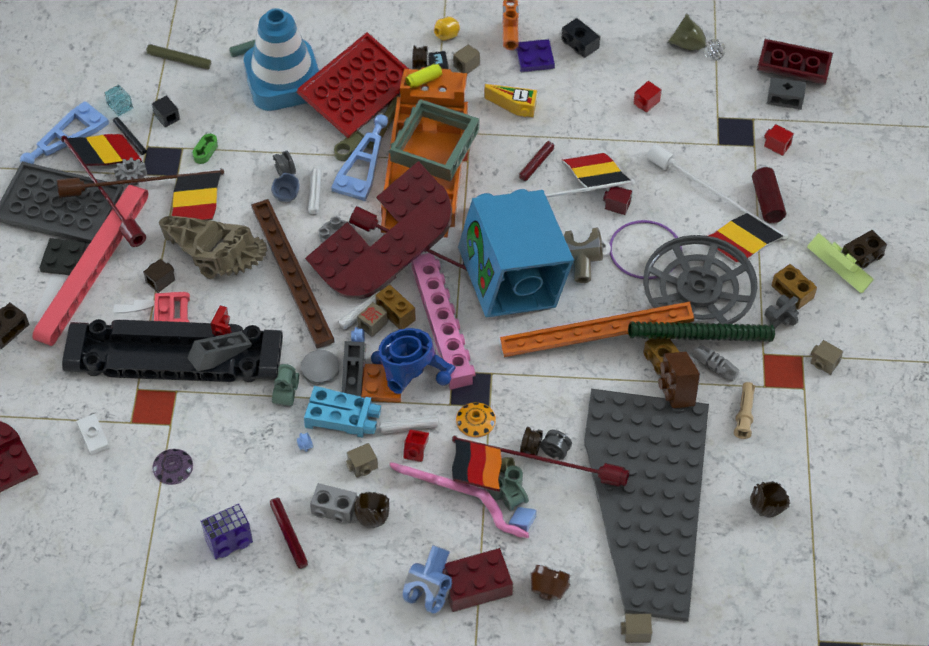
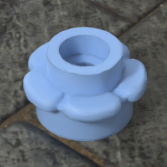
[351,327,365,342]
[297,433,313,452]

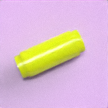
[405,64,442,89]

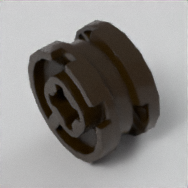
[412,45,428,69]
[520,426,543,456]

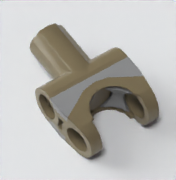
[564,227,603,283]

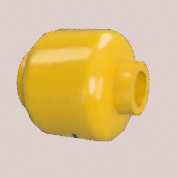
[434,17,460,41]

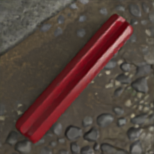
[519,141,555,181]

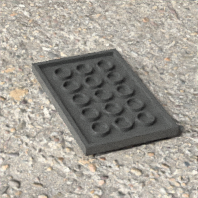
[0,161,124,244]

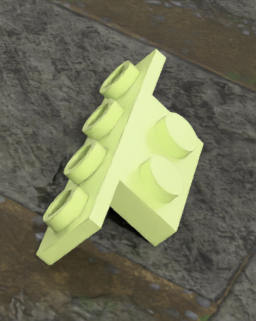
[807,233,874,293]

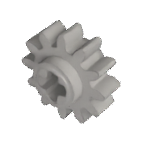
[114,158,147,185]

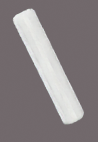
[308,168,321,215]
[338,291,380,330]
[380,416,439,434]

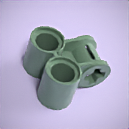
[272,364,300,406]
[487,466,529,511]

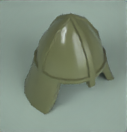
[667,13,706,50]

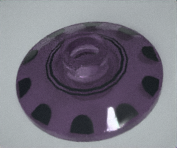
[152,449,193,485]

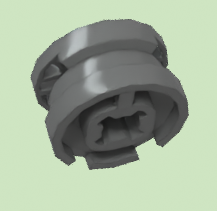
[273,150,296,176]
[540,429,572,460]

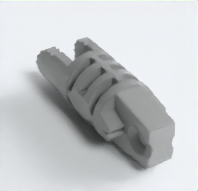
[692,345,740,381]

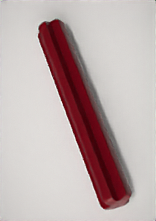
[270,497,308,569]

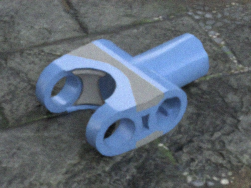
[403,545,452,614]

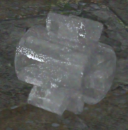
[703,39,726,61]

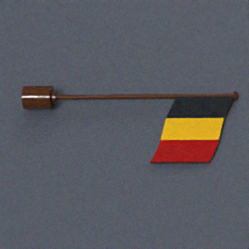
[57,168,224,221]

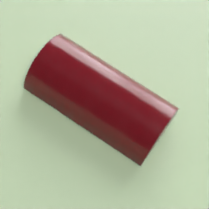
[757,39,833,85]

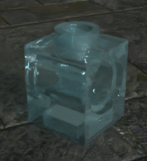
[104,84,133,117]

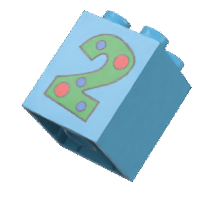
[458,189,574,318]

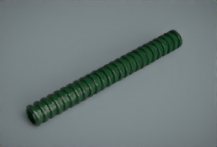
[628,321,775,342]

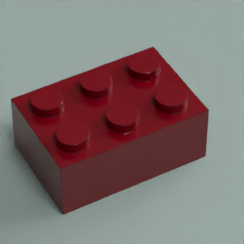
[442,548,513,612]

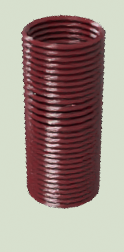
[752,167,787,223]

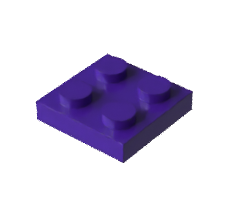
[516,39,555,72]

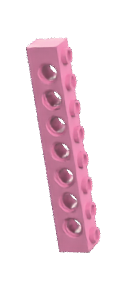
[411,253,475,390]

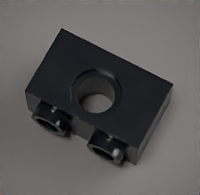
[561,18,601,58]

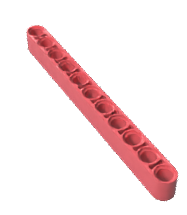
[32,184,148,346]

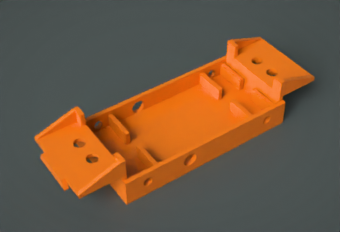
[381,67,468,238]

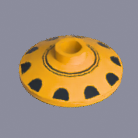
[456,402,496,437]

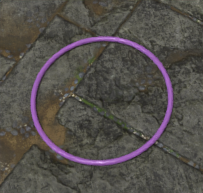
[609,220,682,279]

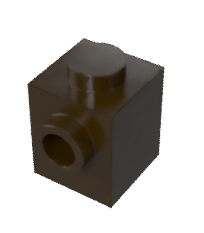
[143,259,175,293]

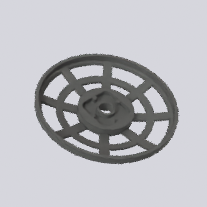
[643,235,758,325]

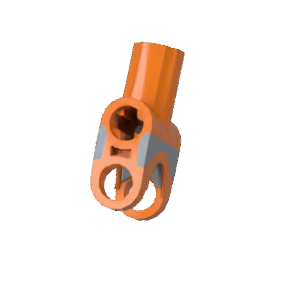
[502,0,519,50]

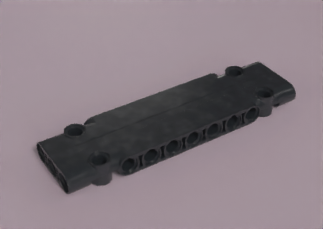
[62,319,283,383]

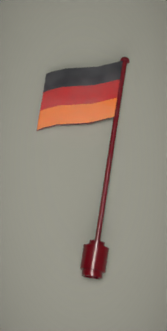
[452,435,629,492]

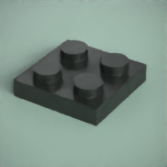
[39,238,87,275]

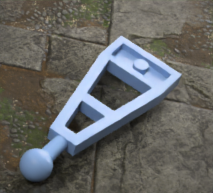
[20,101,109,164]
[331,114,388,201]

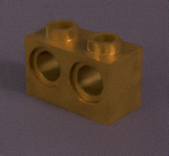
[771,264,817,310]
[376,285,416,329]

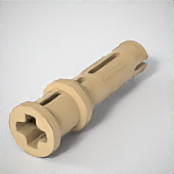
[734,382,755,439]

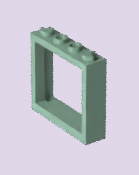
[389,99,479,182]

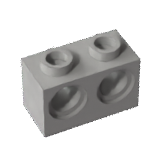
[310,483,357,523]

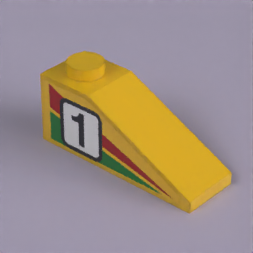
[484,84,537,118]

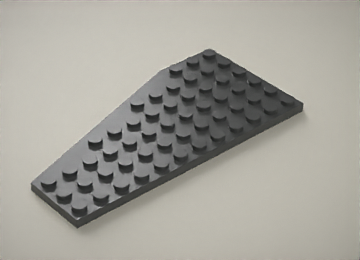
[584,388,709,622]

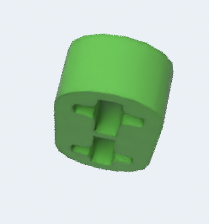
[192,133,218,164]

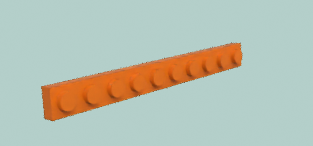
[500,302,694,357]

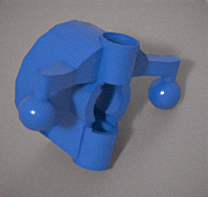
[371,328,455,394]

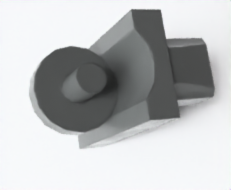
[764,295,799,328]

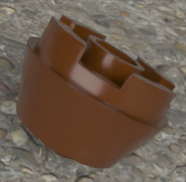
[530,565,571,601]

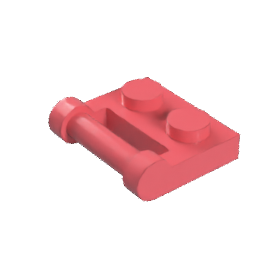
[154,292,190,322]

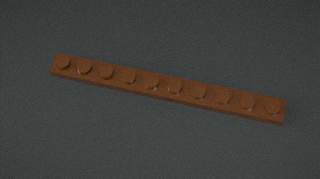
[251,199,335,349]

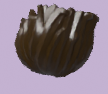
[750,481,790,517]
[355,492,390,528]

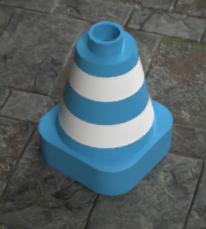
[244,8,319,111]

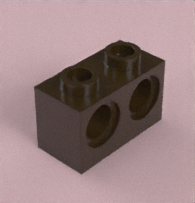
[842,229,887,269]
[0,302,30,349]

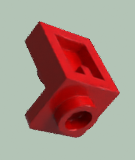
[211,305,231,336]
[403,429,429,462]

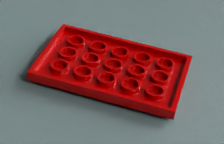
[296,32,409,139]

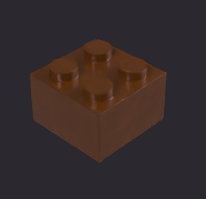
[658,351,700,408]

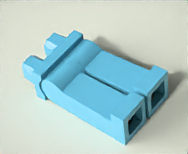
[304,386,381,438]

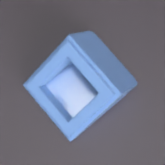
[509,507,537,532]

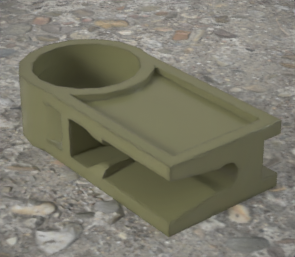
[334,130,367,161]

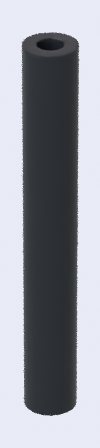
[113,117,147,155]

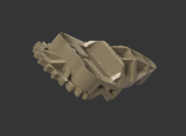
[159,216,267,279]

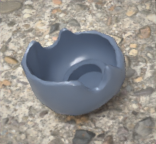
[271,173,300,202]

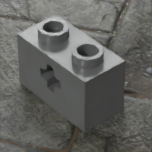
[767,77,806,110]

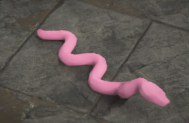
[389,462,529,538]

